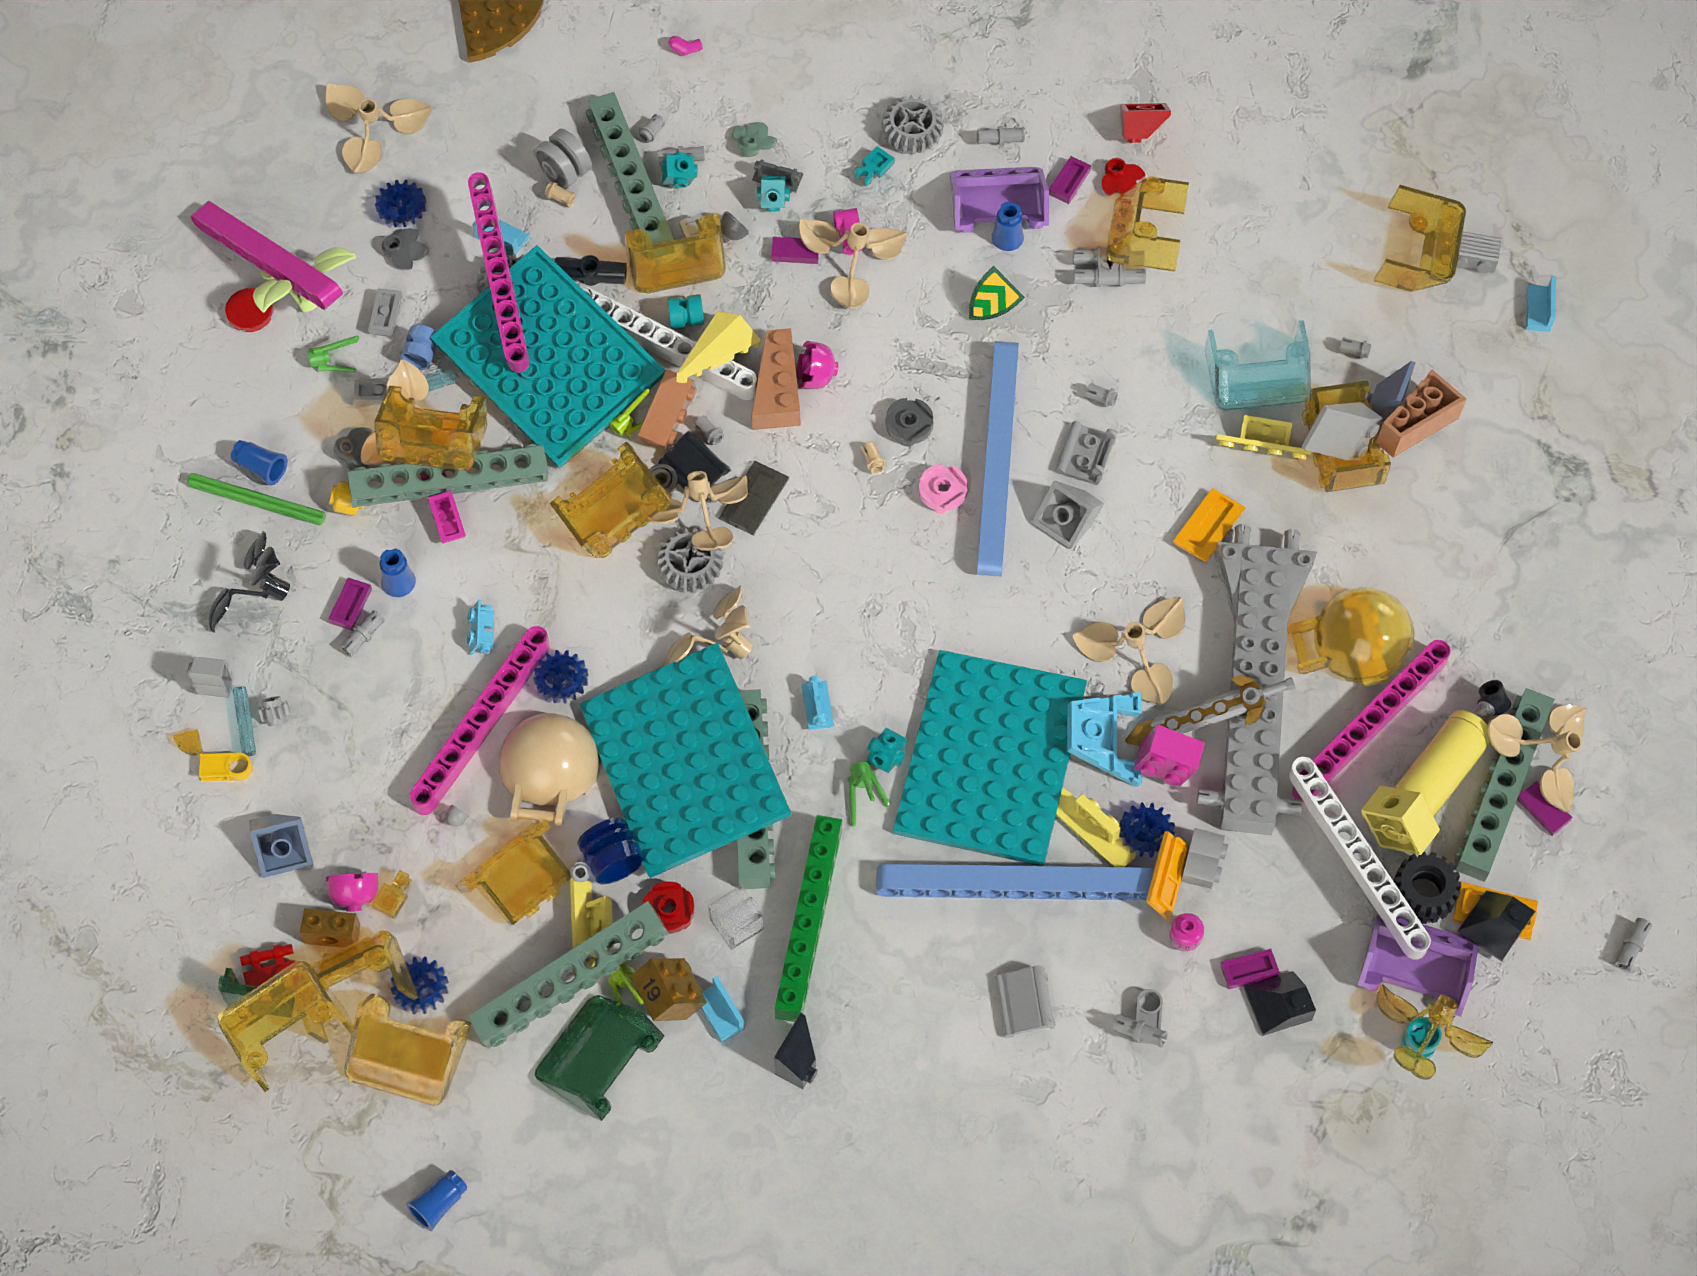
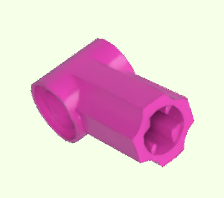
[833,208,863,255]

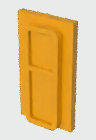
[1173,488,1246,563]
[1146,831,1189,920]
[1453,881,1538,941]

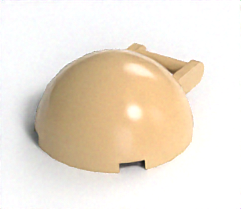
[499,713,600,826]

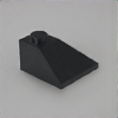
[1457,891,1536,962]
[1244,971,1316,1036]
[774,1013,818,1089]

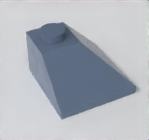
[1364,361,1416,423]
[249,814,313,878]

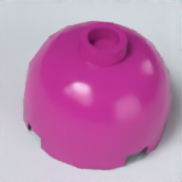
[796,341,839,389]
[326,873,379,912]

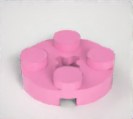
[919,464,967,514]

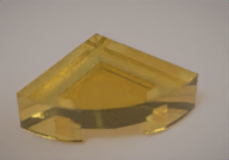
[173,729,204,756]

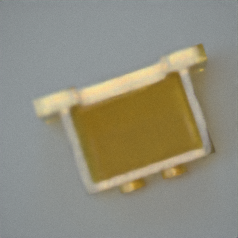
[455,819,572,925]

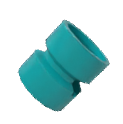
[667,294,704,329]
[1401,1017,1442,1062]

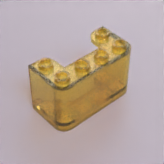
[1302,380,1391,492]
[374,385,487,471]
[550,441,672,558]

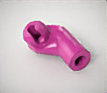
[668,36,703,56]

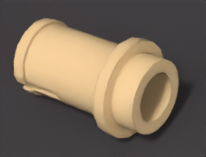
[544,182,576,207]
[861,441,885,474]

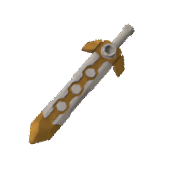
[1125,675,1296,747]

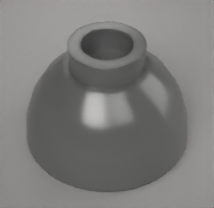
[718,211,749,243]
[644,464,678,497]

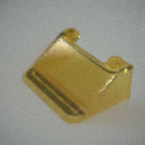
[344,993,471,1106]

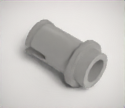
[638,114,665,143]
[1339,337,1371,359]
[1085,383,1118,407]
[694,415,724,445]
[570,860,591,882]

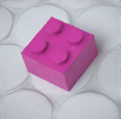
[1134,724,1205,786]

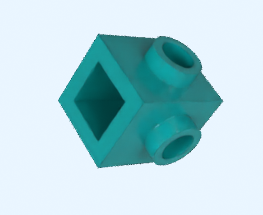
[661,152,698,188]
[757,175,790,212]
[866,727,908,773]

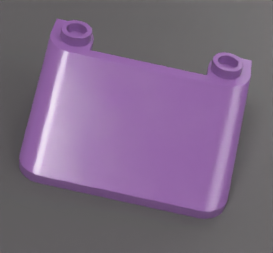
[950,167,1049,233]
[1358,914,1478,1017]

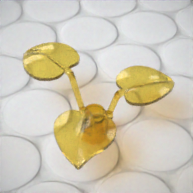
[1377,984,1493,1080]

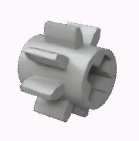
[258,696,290,726]

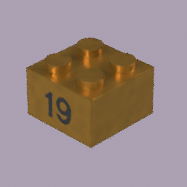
[631,958,707,1021]

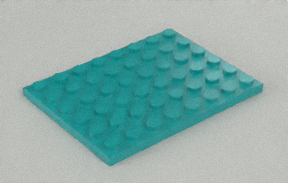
[430,245,666,469]
[579,642,792,878]
[893,650,1087,866]

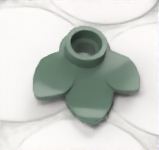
[733,122,778,157]

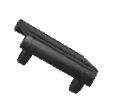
[658,431,731,502]

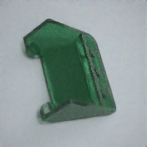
[535,995,665,1121]

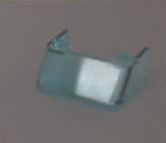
[1205,320,1311,411]

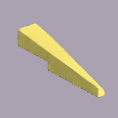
[677,311,761,383]

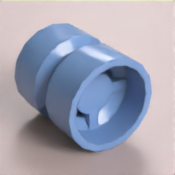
[400,324,437,370]

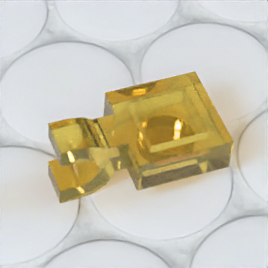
[371,870,412,919]

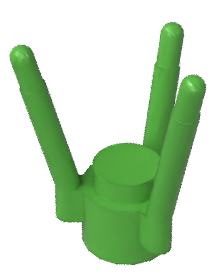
[308,336,359,372]
[848,761,890,827]

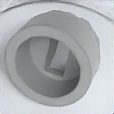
[446,805,469,827]

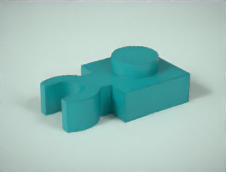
[855,146,895,186]

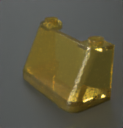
[624,213,726,294]

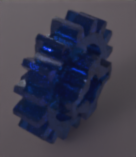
[375,179,427,228]
[533,650,589,704]
[1119,802,1175,858]
[390,957,449,1014]

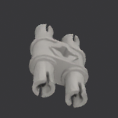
[1073,246,1146,287]

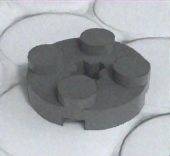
[885,398,934,447]

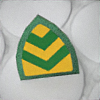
[969,265,1025,320]

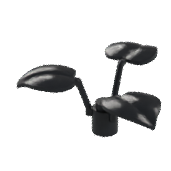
[209,531,290,633]

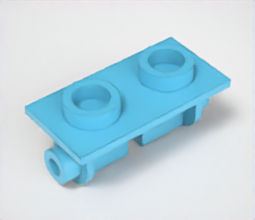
[467,600,494,655]
[802,676,834,730]

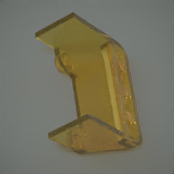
[1106,176,1189,272]
[1374,185,1466,292]
[294,930,418,1044]
[218,961,355,1092]

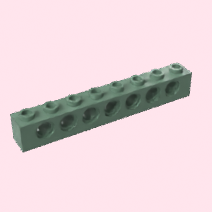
[586,92,674,259]
[348,444,549,508]
[1454,688,1555,882]
[737,689,775,890]
[467,901,669,1048]

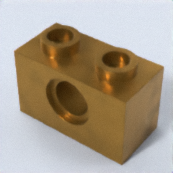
[299,908,361,949]

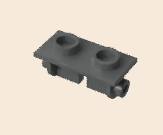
[752,159,803,193]

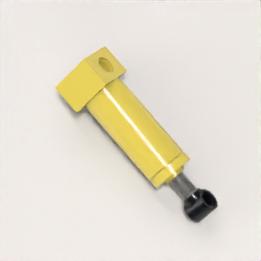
[1361,680,1511,855]

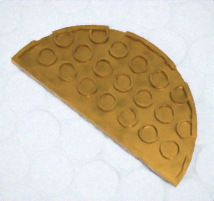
[458,0,544,63]

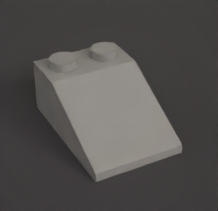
[1301,402,1383,460]

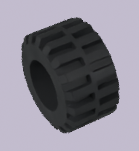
[1393,852,1461,924]

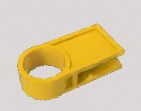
[199,752,253,781]

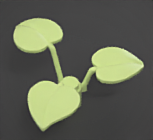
[253,247,357,313]

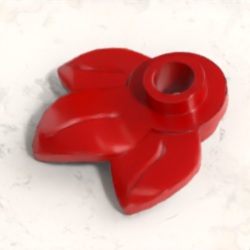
[1101,158,1146,197]

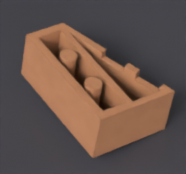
[638,369,697,451]

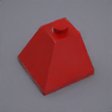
[1120,103,1171,143]

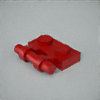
[240,944,301,1000]

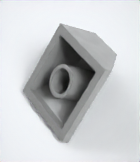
[1031,481,1104,549]

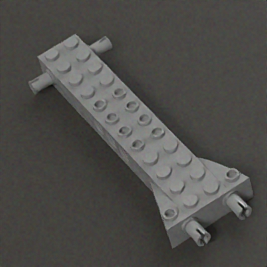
[1197,524,1317,835]

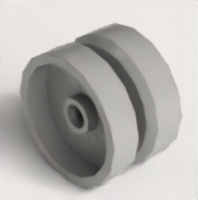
[533,128,592,189]

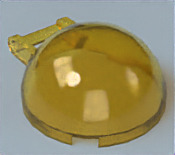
[1287,587,1415,683]

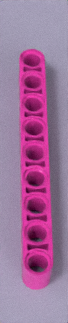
[468,172,530,373]
[190,201,343,310]
[410,626,550,815]
[1292,640,1451,803]

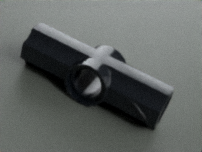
[555,255,627,286]

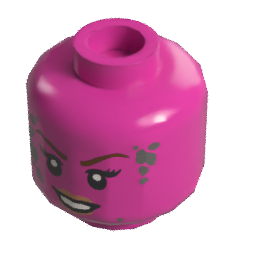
[1169,913,1204,951]

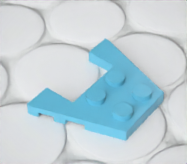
[1067,692,1142,787]

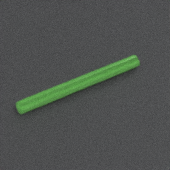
[187,473,326,525]

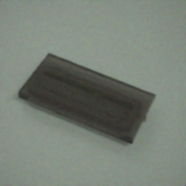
[719,461,789,536]

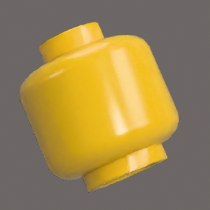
[329,481,364,516]

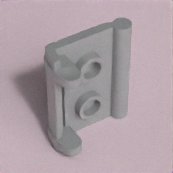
[1055,421,1117,485]
[994,965,1056,1038]

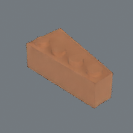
[752,328,801,430]
[1376,370,1466,458]

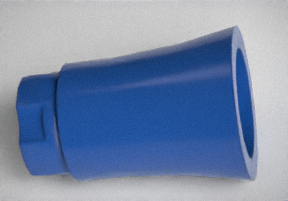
[991,201,1024,251]
[231,440,288,485]
[379,548,416,597]
[406,1170,467,1231]

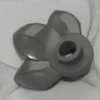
[382,228,429,270]
[333,427,372,470]

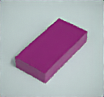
[1049,156,1091,204]
[771,236,819,264]
[328,577,372,631]
[1517,781,1573,836]
[1220,949,1280,990]

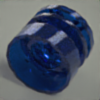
[577,817,645,885]

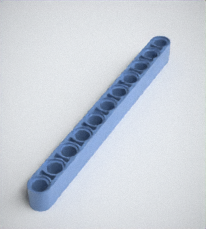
[977,341,1019,577]
[876,864,1155,901]

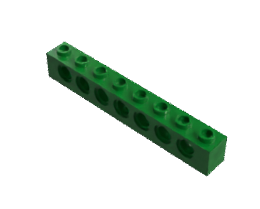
[774,815,842,1022]

